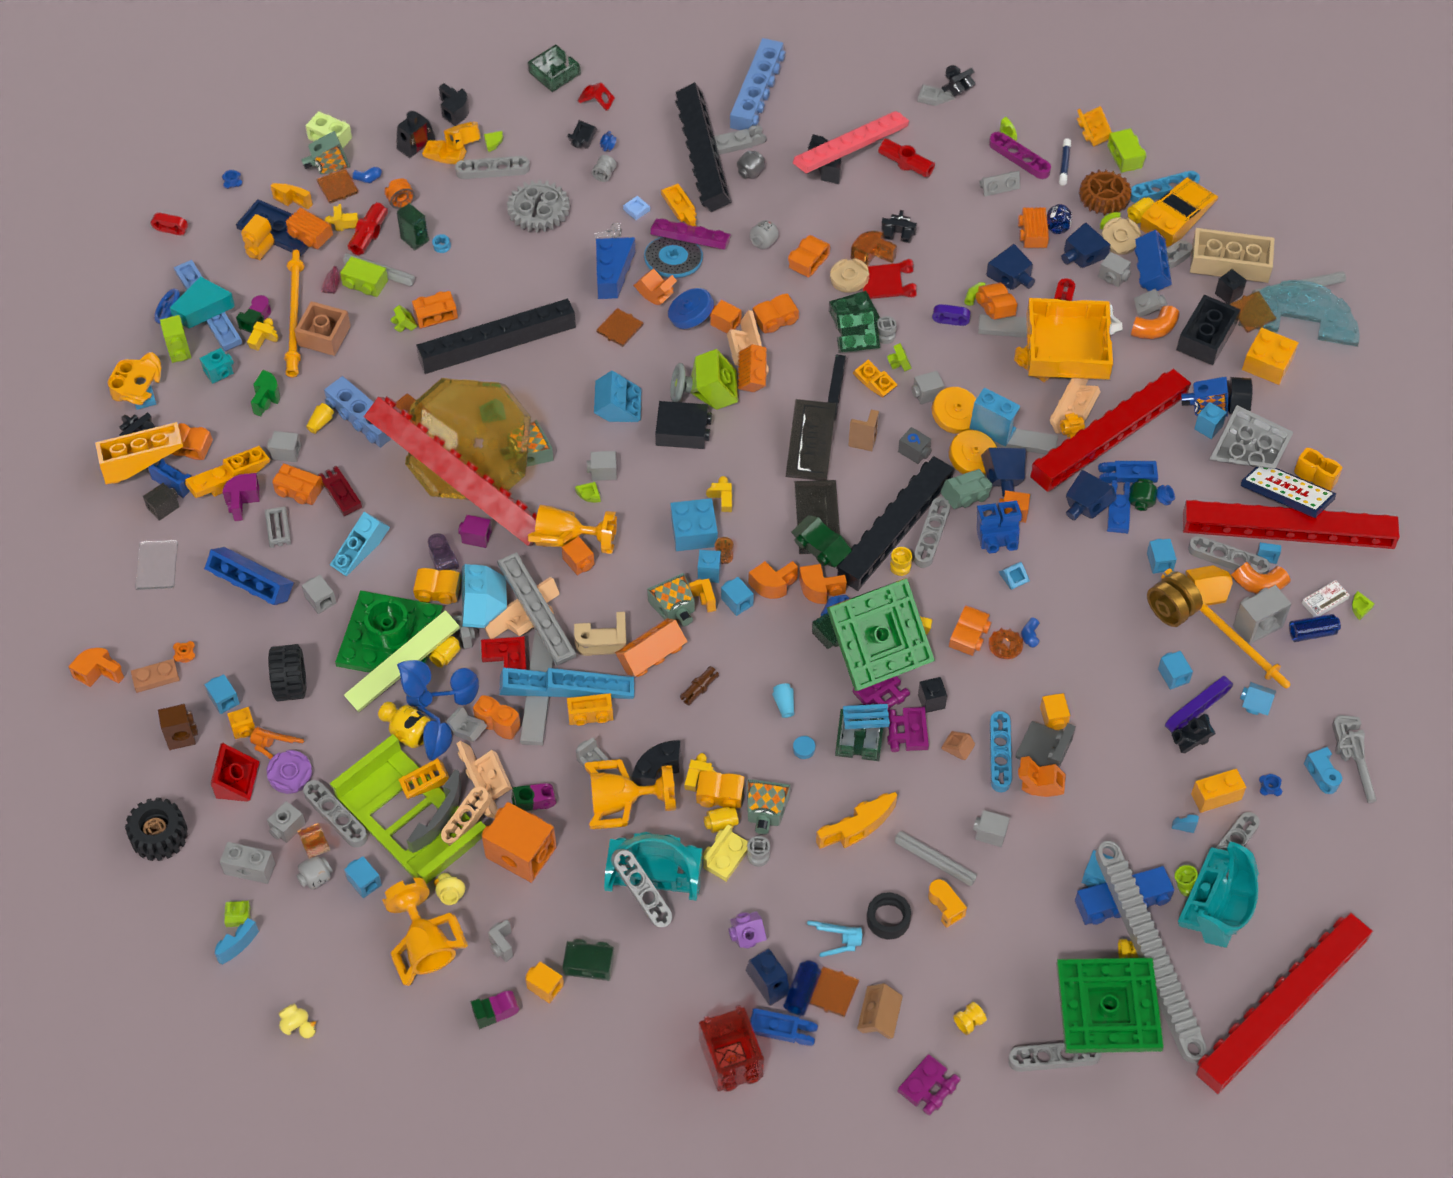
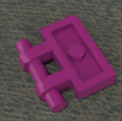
[852,676,910,710]
[887,707,929,752]
[898,1054,960,1116]

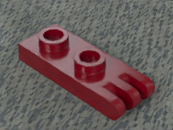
[318,465,363,516]

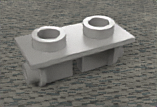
[979,170,1020,197]

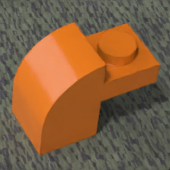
[633,268,677,305]
[748,561,798,599]
[799,564,847,604]
[68,648,124,687]
[1018,756,1066,797]

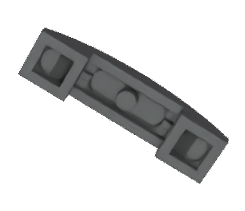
[407,769,461,853]

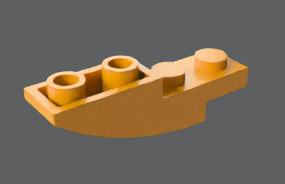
[185,446,270,498]
[816,792,897,849]

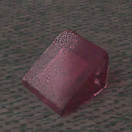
[321,266,340,294]

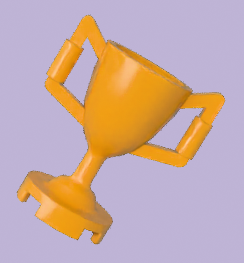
[528,504,617,554]
[584,759,676,830]
[382,878,468,986]

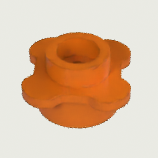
[173,641,195,663]

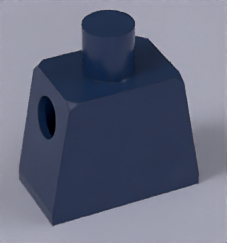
[1061,222,1111,268]
[986,244,1035,290]
[981,448,1026,496]
[1066,469,1117,521]
[746,949,790,1006]

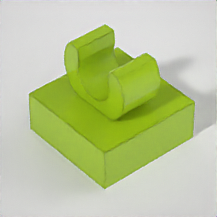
[391,305,417,332]
[887,343,912,372]
[224,901,250,927]

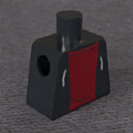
[397,111,436,158]

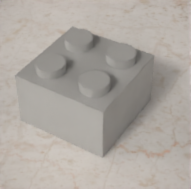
[1233,585,1291,645]

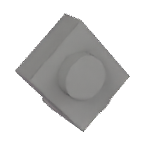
[1134,289,1167,317]
[452,615,475,649]
[447,707,487,742]
[576,737,609,773]
[488,920,513,962]

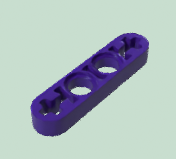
[1165,676,1233,733]

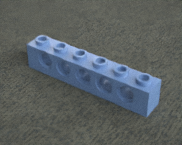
[730,38,786,130]

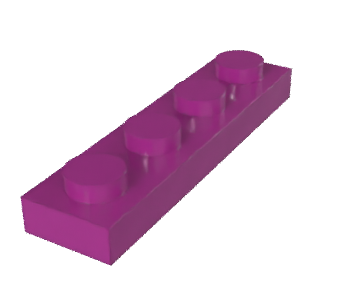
[650,219,731,250]

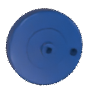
[668,288,714,329]

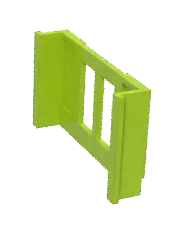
[330,734,486,884]

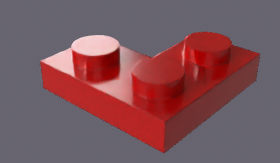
[481,636,526,670]

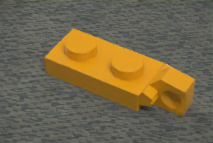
[661,184,697,227]

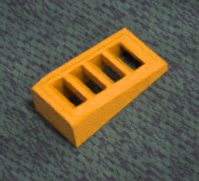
[398,758,449,799]

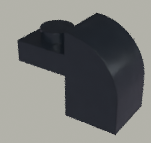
[439,83,469,126]
[1227,377,1253,414]

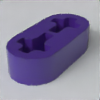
[932,304,971,326]

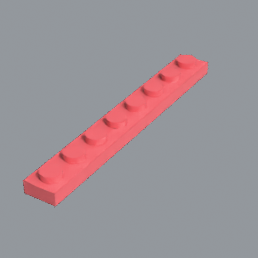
[793,111,909,174]

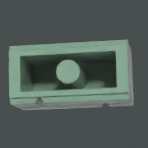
[941,469,992,509]

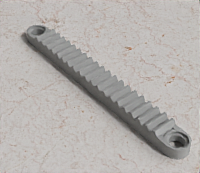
[1095,841,1207,1063]

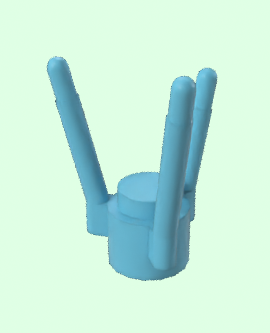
[807,921,862,957]

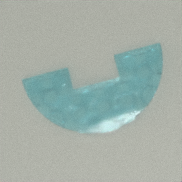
[1238,280,1360,347]

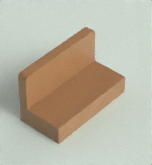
[848,409,879,451]
[857,983,902,1039]

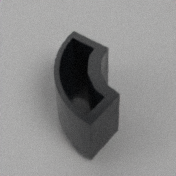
[808,134,841,184]
[632,740,681,786]

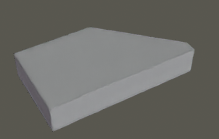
[917,84,955,106]

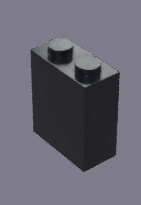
[655,401,712,449]

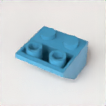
[594,370,641,422]

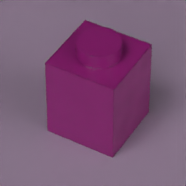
[458,514,492,548]

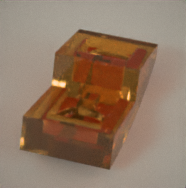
[297,823,331,859]

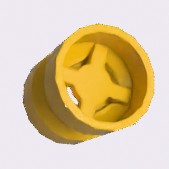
[890,547,912,576]
[1118,939,1139,958]
[953,1002,987,1035]

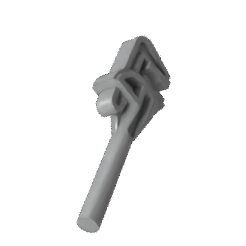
[1332,715,1376,803]

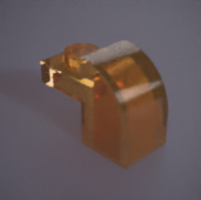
[851,231,897,266]

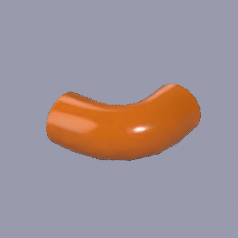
[1131,305,1180,339]
[1231,562,1291,594]

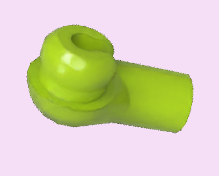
[964,282,985,306]

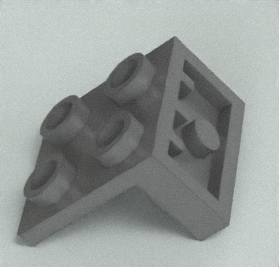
[1016,721,1076,768]

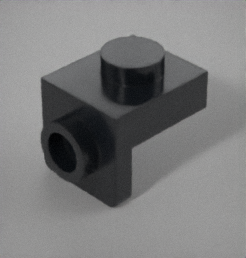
[567,120,597,149]

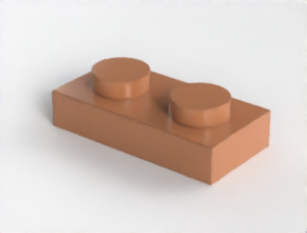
[131,659,180,693]

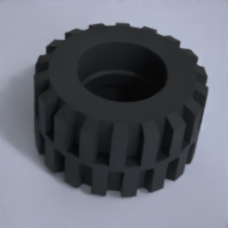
[268,644,306,701]
[125,798,188,861]

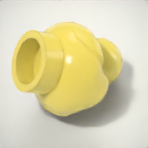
[434,873,465,905]
[278,1003,316,1039]

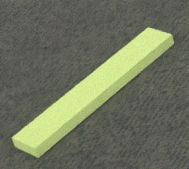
[344,610,460,712]

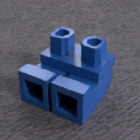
[977,500,1022,554]

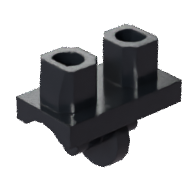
[941,65,976,97]
[881,210,917,243]
[119,412,155,436]
[1172,714,1215,754]

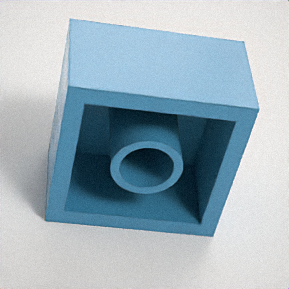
[670,498,718,551]

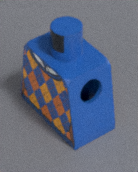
[1181,377,1228,417]

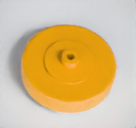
[931,387,977,434]
[948,430,997,475]

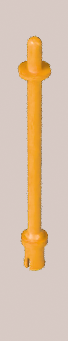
[284,249,304,377]
[1161,568,1290,689]

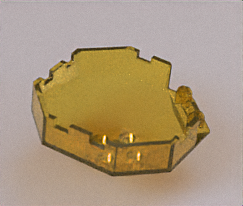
[405,378,531,500]

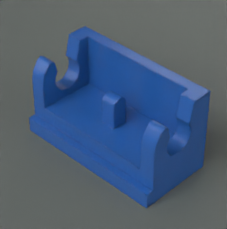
[148,459,192,498]

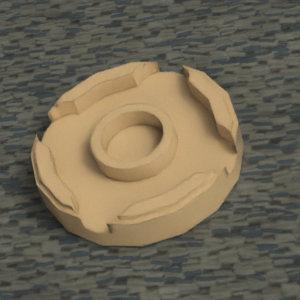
[1101,217,1141,255]
[830,258,869,293]

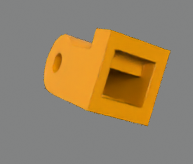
[444,122,480,150]
[928,879,967,928]

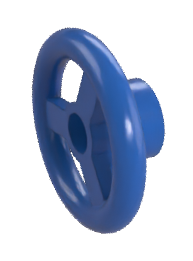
[154,288,180,324]

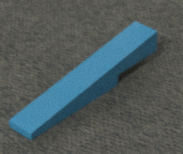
[499,668,634,699]

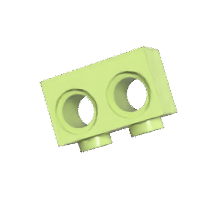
[306,111,352,148]

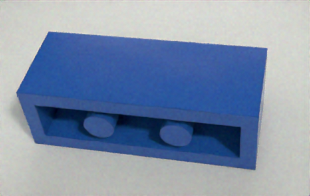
[1135,229,1172,291]

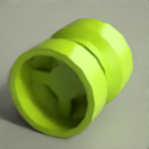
[1175,865,1198,897]

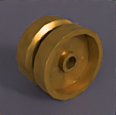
[1147,571,1203,627]

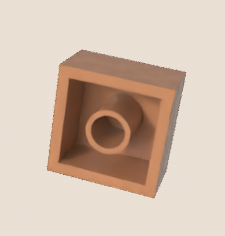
[294,301,351,356]

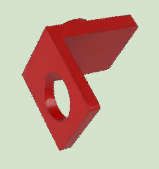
[577,82,615,111]

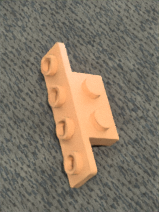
[727,310,769,376]
[1050,378,1101,434]
[484,577,560,639]
[456,741,512,819]

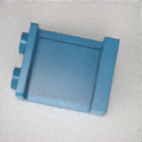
[970,388,1020,447]

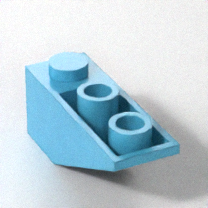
[330,512,390,576]

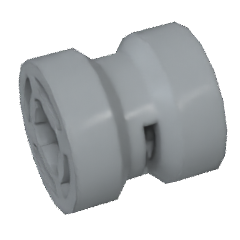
[592,155,616,182]
[876,316,897,344]
[747,836,770,867]

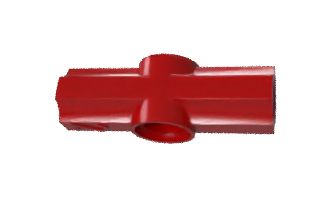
[878,138,935,177]
[348,202,388,256]

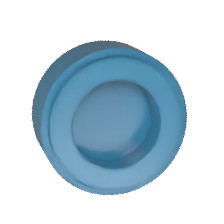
[793,736,815,759]

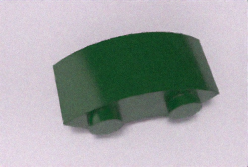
[791,515,852,568]

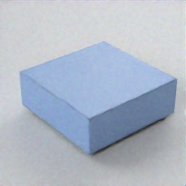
[623,196,650,220]

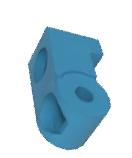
[1304,747,1342,794]

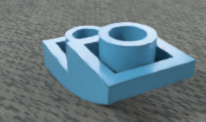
[215,918,259,965]

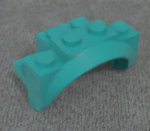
[604,832,702,901]
[1178,841,1259,948]

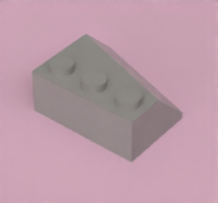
[1209,405,1293,469]

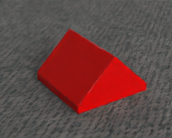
[211,743,259,802]

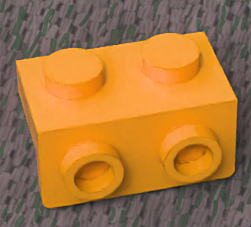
[1076,106,1112,147]
[567,693,613,726]

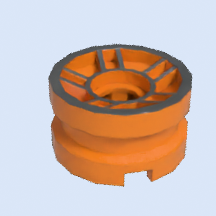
[384,178,415,209]

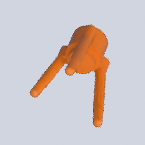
[250,727,304,760]

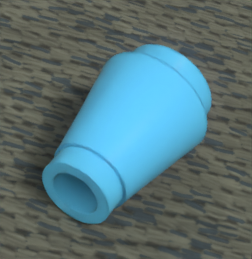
[772,683,795,718]

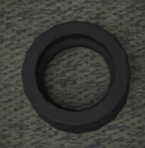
[866,892,912,940]

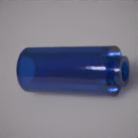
[1289,614,1341,642]
[783,960,821,1016]

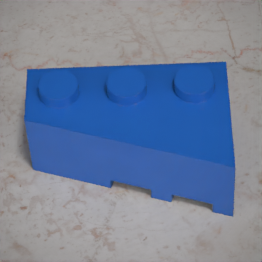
[596,237,636,299]

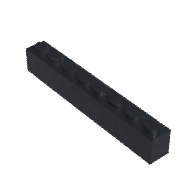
[675,82,731,212]
[416,298,576,374]
[836,456,954,591]

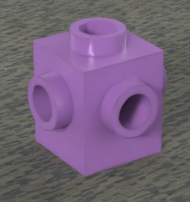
[728,911,767,948]

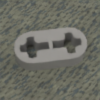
[1167,240,1192,269]

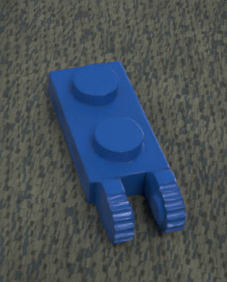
[1098,461,1158,484]
[1107,480,1130,534]
[748,1008,818,1046]

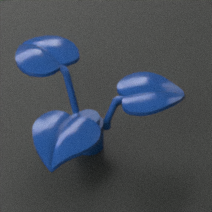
[397,660,479,760]

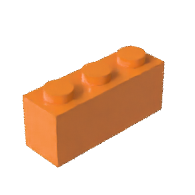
[615,618,687,677]

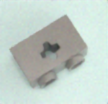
[220,842,275,884]

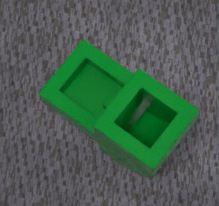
[251,370,280,417]

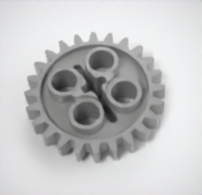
[507,180,570,233]

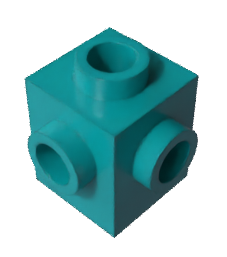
[199,348,234,384]

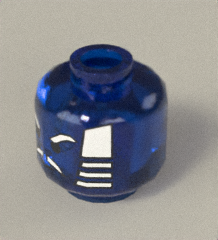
[1047,204,1072,234]

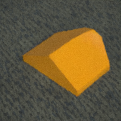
[1185,565,1233,606]

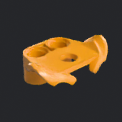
[108,352,162,405]

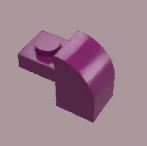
[223,473,260,521]

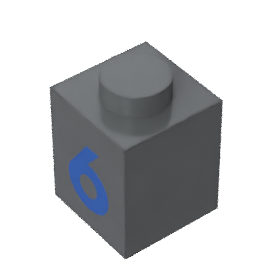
[898,427,932,464]

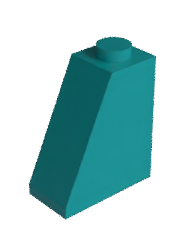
[170,276,235,329]

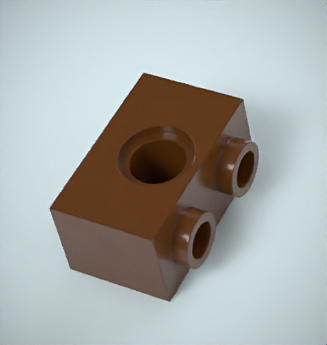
[158,704,198,751]

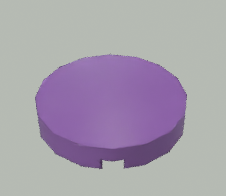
[267,750,312,794]

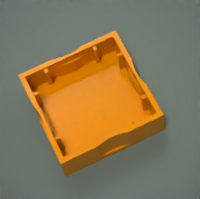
[1026,298,1113,379]

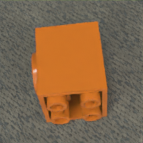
[482,802,557,883]

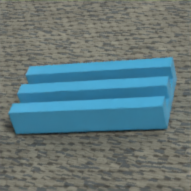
[843,704,890,729]

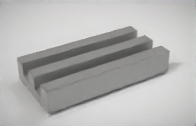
[265,506,291,548]

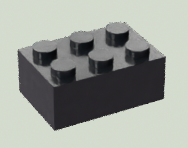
[1176,294,1241,365]

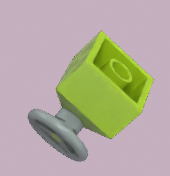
[670,349,738,410]

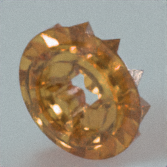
[988,628,1023,659]

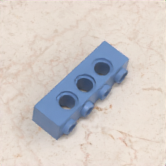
[324,376,391,448]

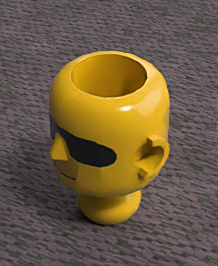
[378,702,431,748]

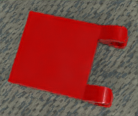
[863,259,917,299]

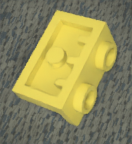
[702,824,748,882]

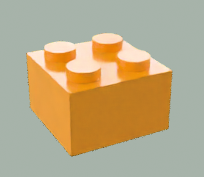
[1242,327,1299,385]

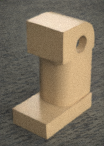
[574,612,626,656]

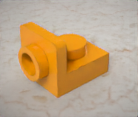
[688,578,716,612]
[227,707,255,739]

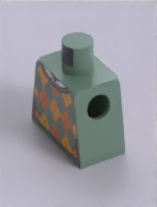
[301,131,350,175]
[501,420,554,468]
[647,573,695,626]
[747,779,790,834]

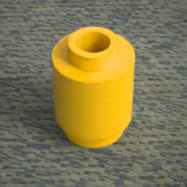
[1127,197,1155,224]
[429,636,460,668]
[703,806,738,833]

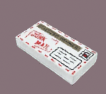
[1302,580,1350,619]

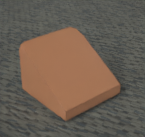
[941,731,975,760]

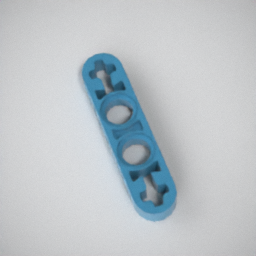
[1130,171,1200,203]
[989,711,1012,792]

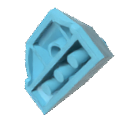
[462,564,507,628]

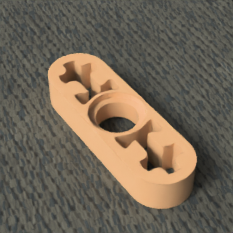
[441,787,492,846]

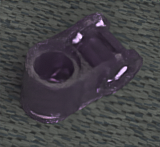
[428,533,459,571]

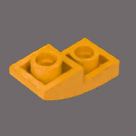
[853,359,897,398]

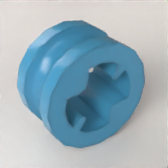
[432,234,451,253]

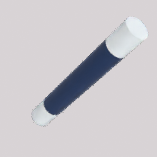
[1059,139,1071,185]

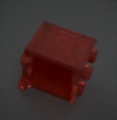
[699,1005,764,1092]

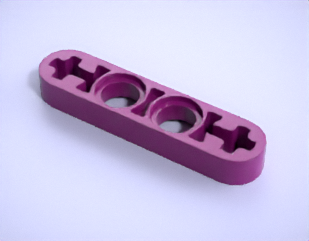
[989,132,1051,179]

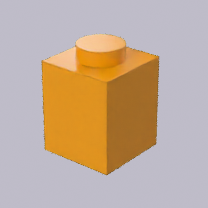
[1040,693,1070,730]
[525,961,564,1004]

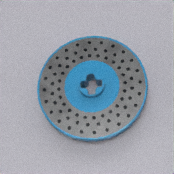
[644,237,703,278]

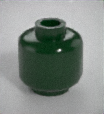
[1129,479,1157,511]

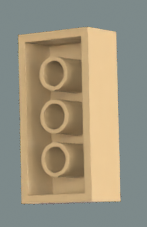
[1190,228,1275,283]

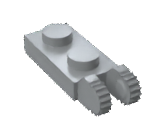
[714,125,766,155]

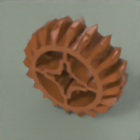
[1079,169,1132,216]

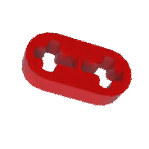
[150,212,188,235]
[1054,278,1075,301]

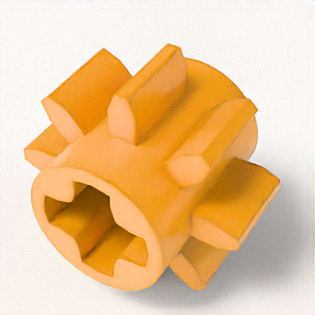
[1060,413,1085,438]

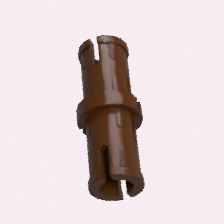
[680,666,719,706]

